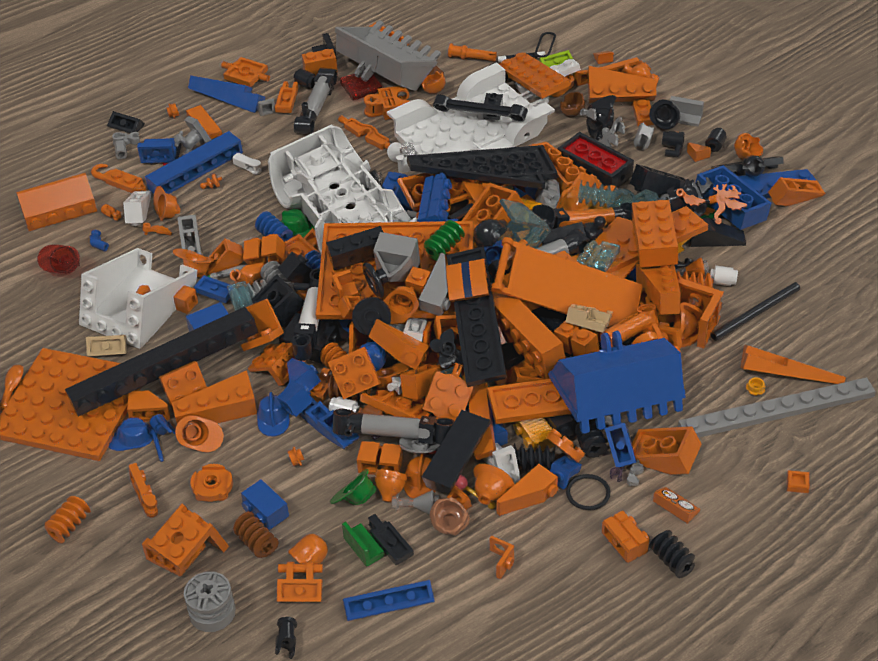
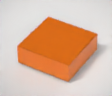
[787,470,809,493]

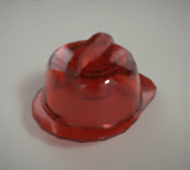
[37,244,80,274]

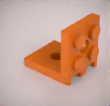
[678,278,724,349]
[148,504,229,570]

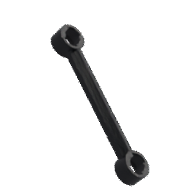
[433,94,528,122]

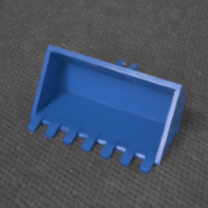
[548,330,686,433]

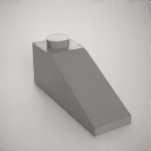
[177,215,202,255]
[419,253,450,316]

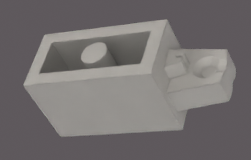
[535,179,560,209]

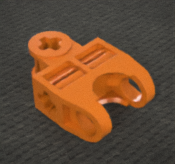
[364,86,409,120]

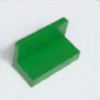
[342,522,385,567]

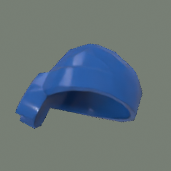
[359,342,387,371]

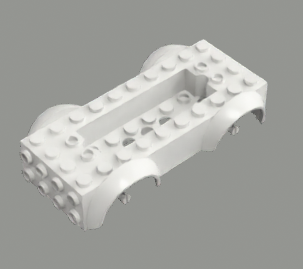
[268,124,417,253]

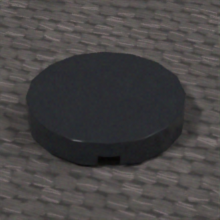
[352,297,391,335]

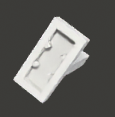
[483,443,520,485]

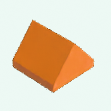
[447,485,472,510]

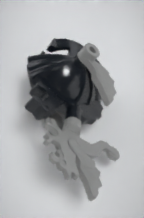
[580,95,625,148]

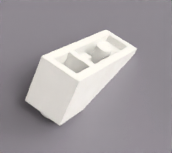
[123,191,151,226]

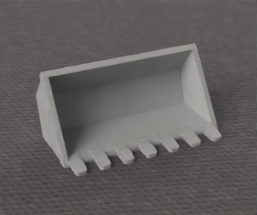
[335,20,441,91]

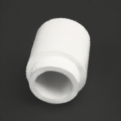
[710,265,738,286]
[329,397,360,413]

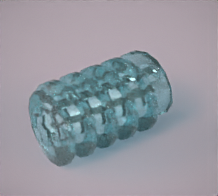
[578,180,617,209]

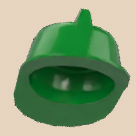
[280,209,315,238]
[330,469,377,505]

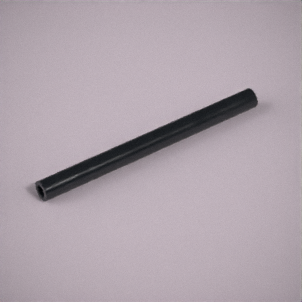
[711,282,800,341]

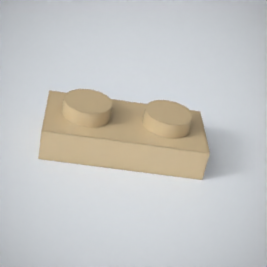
[86,335,127,356]

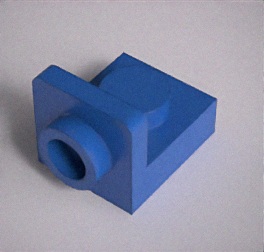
[550,456,582,489]

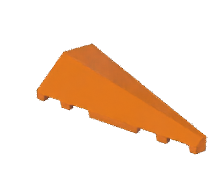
[740,345,846,384]

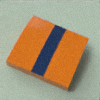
[446,259,489,302]

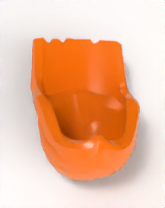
[556,172,604,211]

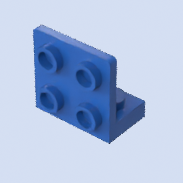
[137,138,177,163]

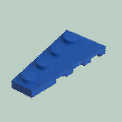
[738,169,816,199]

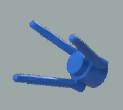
[149,414,175,462]

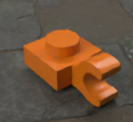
[310,368,331,403]

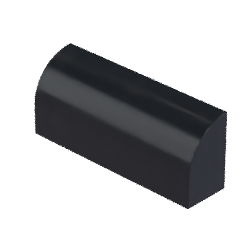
[422,410,491,493]

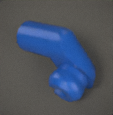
[89,230,109,251]

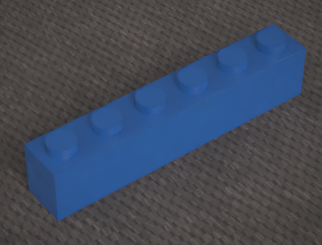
[145,131,243,194]

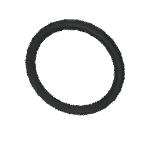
[566,474,611,510]

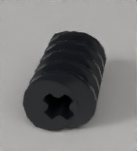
[574,418,607,458]
[513,443,556,471]
[649,530,695,578]

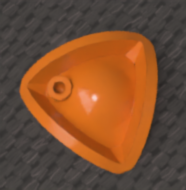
[673,302,704,347]

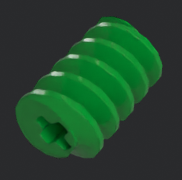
[424,220,465,261]

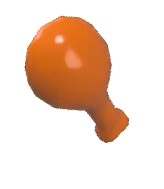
[0,365,24,411]

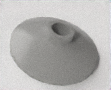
[399,438,440,456]

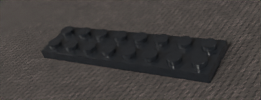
[447,246,507,387]

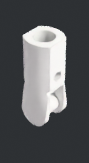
[233,153,261,174]

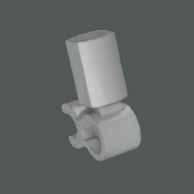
[112,132,140,159]

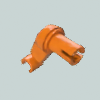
[230,262,264,288]

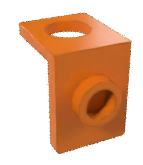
[489,536,515,579]

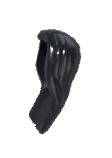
[473,219,510,247]

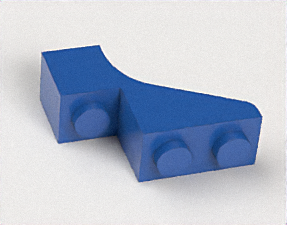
[276,358,321,417]

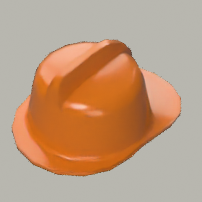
[153,186,181,221]
[173,248,214,278]
[384,286,419,324]
[376,362,411,390]
[175,415,224,452]
[404,454,435,499]

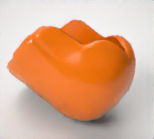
[288,534,328,564]

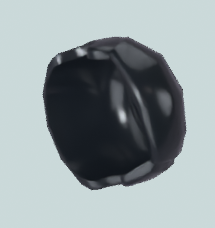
[527,204,556,233]

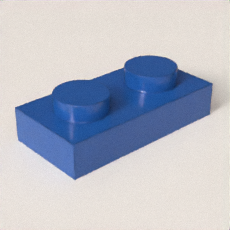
[194,276,235,303]

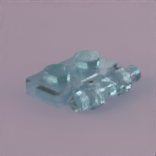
[576,240,620,272]

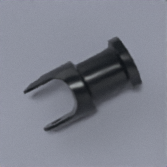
[275,617,297,659]

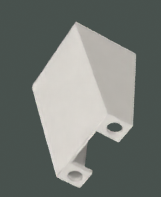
[79,248,197,349]

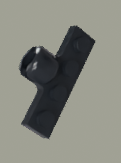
[711,155,784,177]

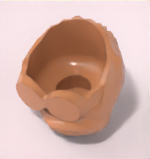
[430,497,470,536]

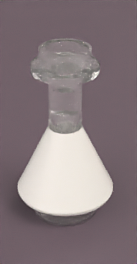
[387,142,415,162]

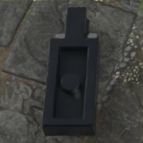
[368,514,414,565]

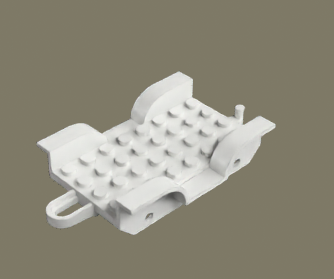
[387,62,555,173]

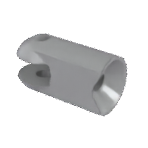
[634,123,654,150]

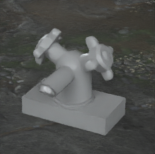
[174,116,211,156]

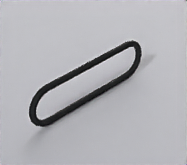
[534,32,556,58]

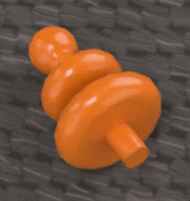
[200,174,222,189]

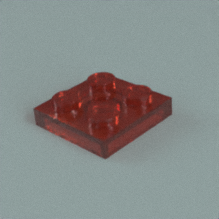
[340,73,382,100]

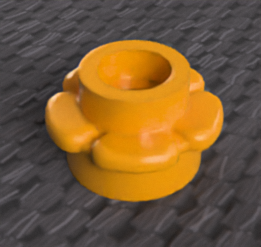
[746,377,766,396]

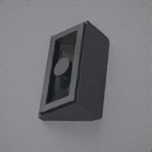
[107,111,145,133]

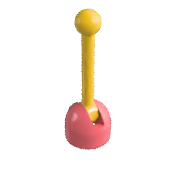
[455,474,496,509]

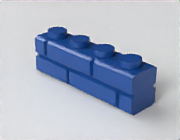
[417,173,452,222]

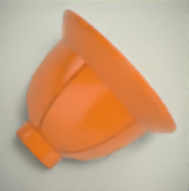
[473,464,514,505]

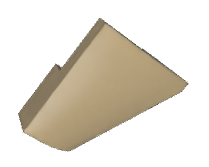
[565,304,613,333]

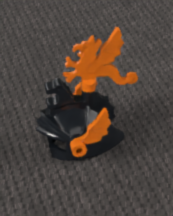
[667,177,748,224]

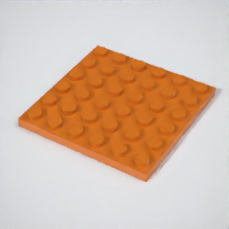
[0,348,142,461]

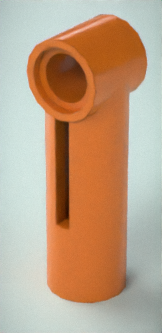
[600,304,659,348]

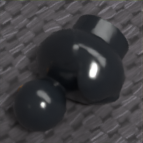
[583,216,607,243]

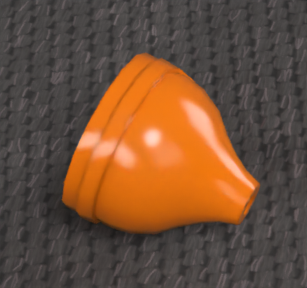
[375,469,407,502]

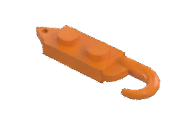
[91,164,147,193]

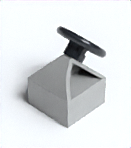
[363,232,420,298]

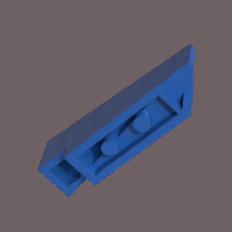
[188,75,266,113]

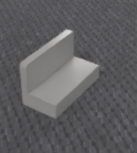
[670,96,704,127]

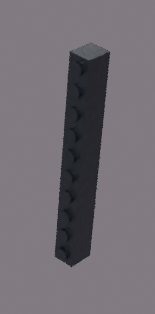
[65,307,258,417]

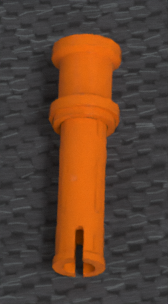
[448,43,497,62]

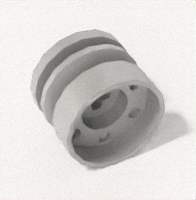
[183,572,236,632]

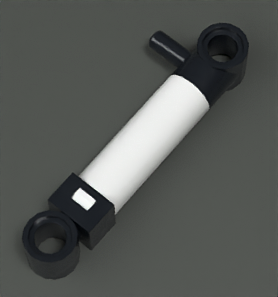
[292,268,320,361]

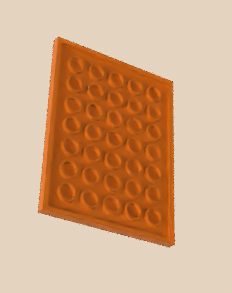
[316,221,474,319]

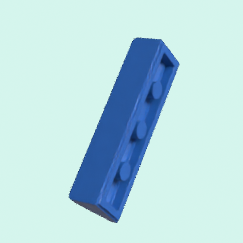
[343,580,435,621]

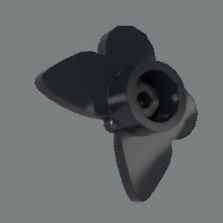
[430,329,463,370]

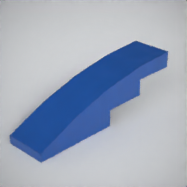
[299,396,359,449]

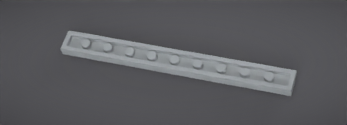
[678,377,876,438]

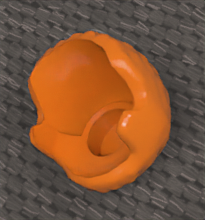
[734,133,764,160]

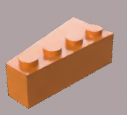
[636,264,680,315]
[172,370,257,424]

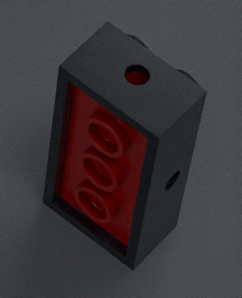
[557,132,634,188]

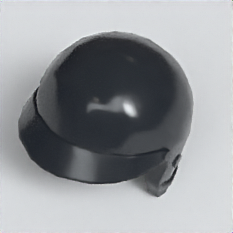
[649,99,681,129]

